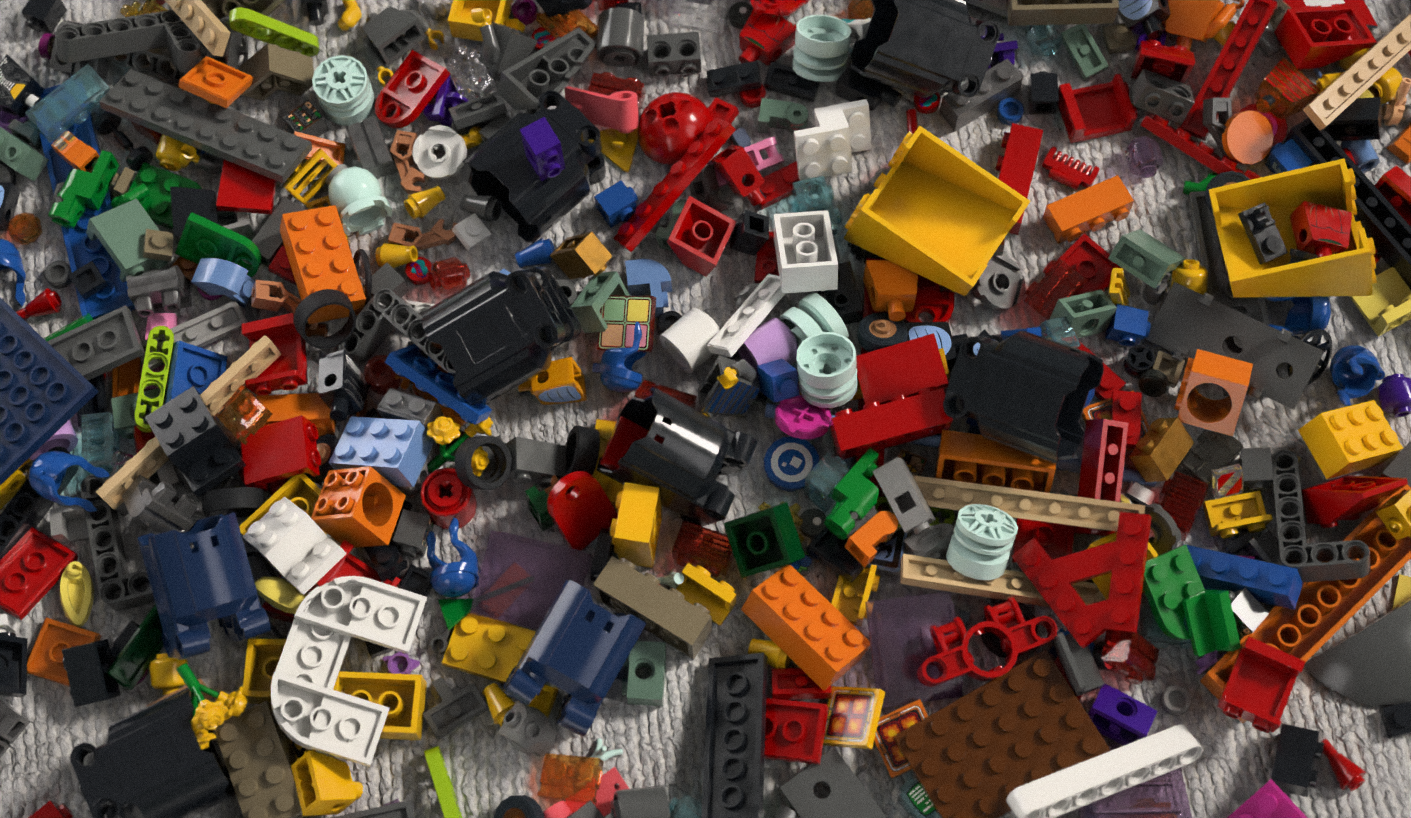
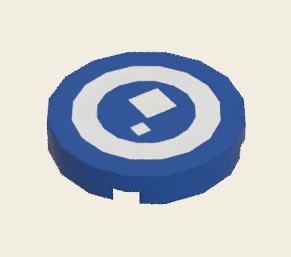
[764,436,820,492]

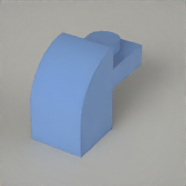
[191,258,255,308]
[625,259,672,319]

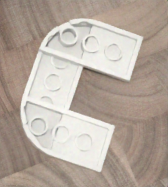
[271,576,427,767]

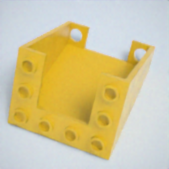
[843,126,1030,296]
[1209,158,1377,298]

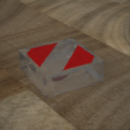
[1212,464,1243,499]

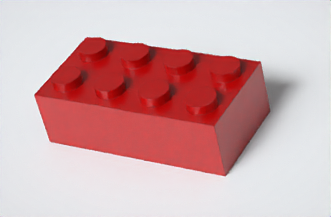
[829,386,953,461]

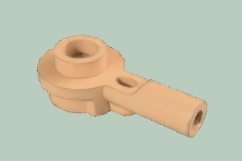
[1382,77,1411,126]

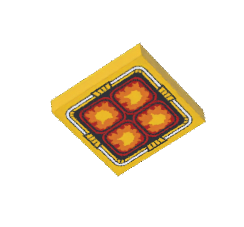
[823,686,885,749]

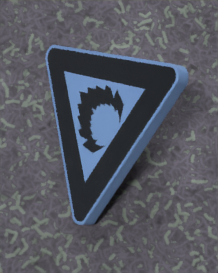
[867,528,907,572]

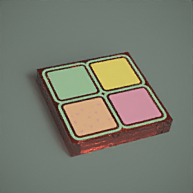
[597,295,656,353]

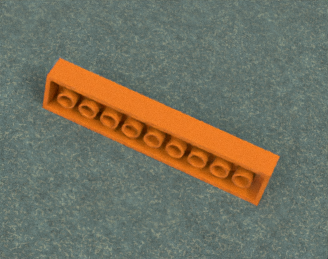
[1200,484,1411,723]

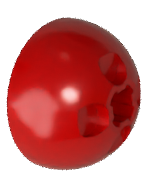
[637,92,714,164]

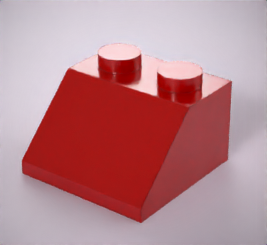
[667,196,737,277]

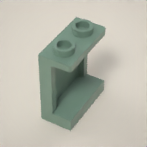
[86,198,169,282]
[1108,229,1186,289]

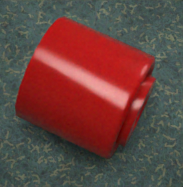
[420,468,477,530]

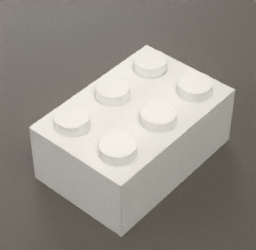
[774,210,838,293]

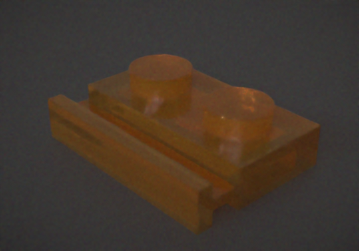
[536,9,597,39]
[215,385,273,445]
[537,753,604,804]

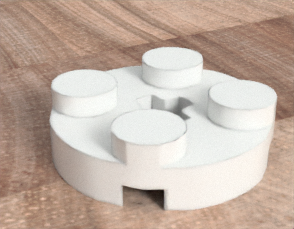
[413,125,467,180]

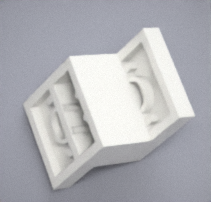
[794,99,872,181]
[242,496,347,595]

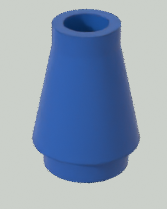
[515,238,555,268]

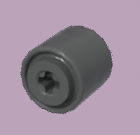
[596,7,644,67]
[611,785,670,818]

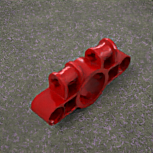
[917,597,1058,687]

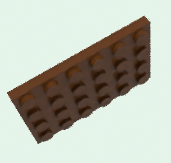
[893,649,1111,818]

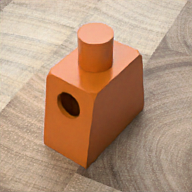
[863,260,918,322]

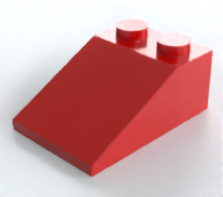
[1274,5,1377,70]
[1131,39,1195,84]
[1301,476,1408,528]

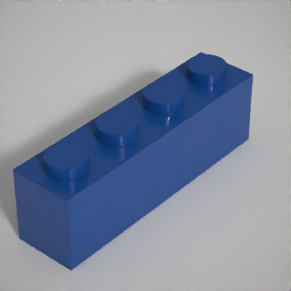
[1183,544,1303,610]

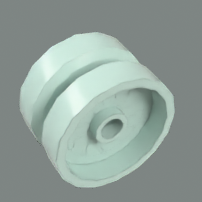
[780,292,849,346]

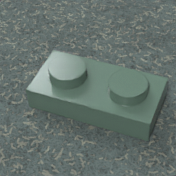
[1059,24,1109,81]

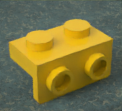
[1202,490,1273,539]
[676,563,736,626]
[831,564,881,627]

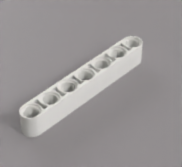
[1006,724,1203,818]

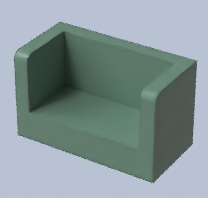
[571,271,630,333]

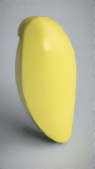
[59,561,94,627]
[255,576,308,614]

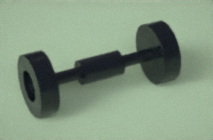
[94,111,153,171]

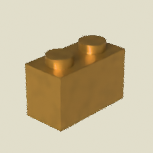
[550,231,612,280]
[1129,417,1194,482]

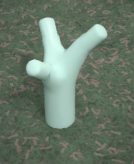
[657,568,684,589]
[578,738,623,779]

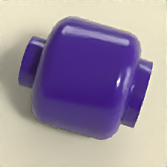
[1377,374,1411,417]

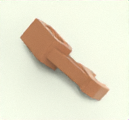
[389,130,426,194]
[388,219,458,251]
[251,280,318,330]

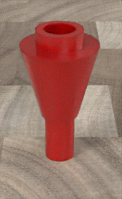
[16,288,62,319]
[1321,739,1366,792]

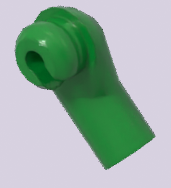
[1182,173,1218,195]
[111,183,150,209]

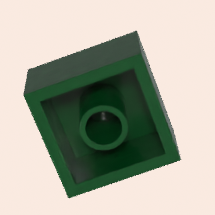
[723,502,805,578]

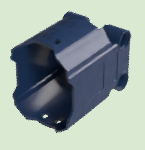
[137,512,270,660]
[502,580,646,737]

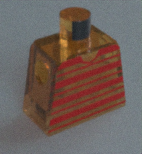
[1254,57,1321,119]

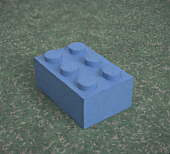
[328,416,434,487]

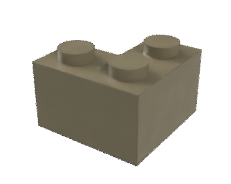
[239,43,314,101]

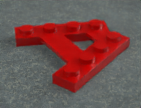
[1012,512,1152,649]

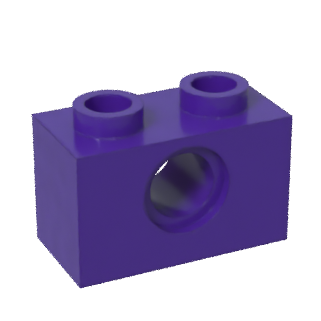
[520,117,566,181]
[1087,683,1158,746]

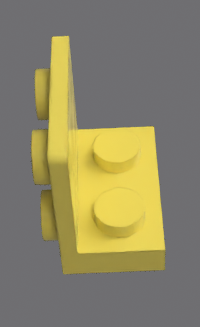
[1349,267,1411,337]

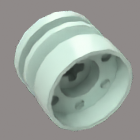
[792,15,851,82]
[312,55,375,126]
[796,332,858,408]
[946,504,1018,580]

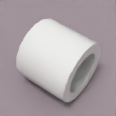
[659,308,720,373]

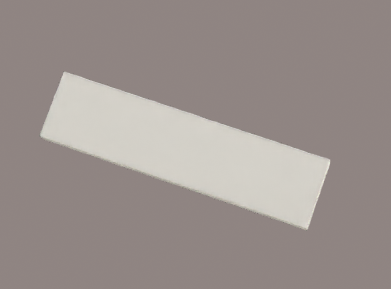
[707,274,786,357]

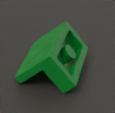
[1182,589,1241,656]

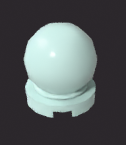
[328,166,392,235]

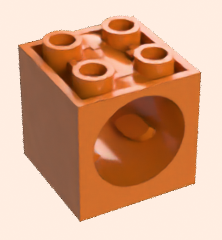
[1174,349,1253,436]
[311,466,406,548]

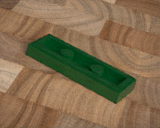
[106,604,164,690]

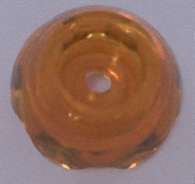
[8,213,42,244]

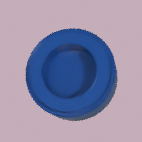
[996,98,1024,125]

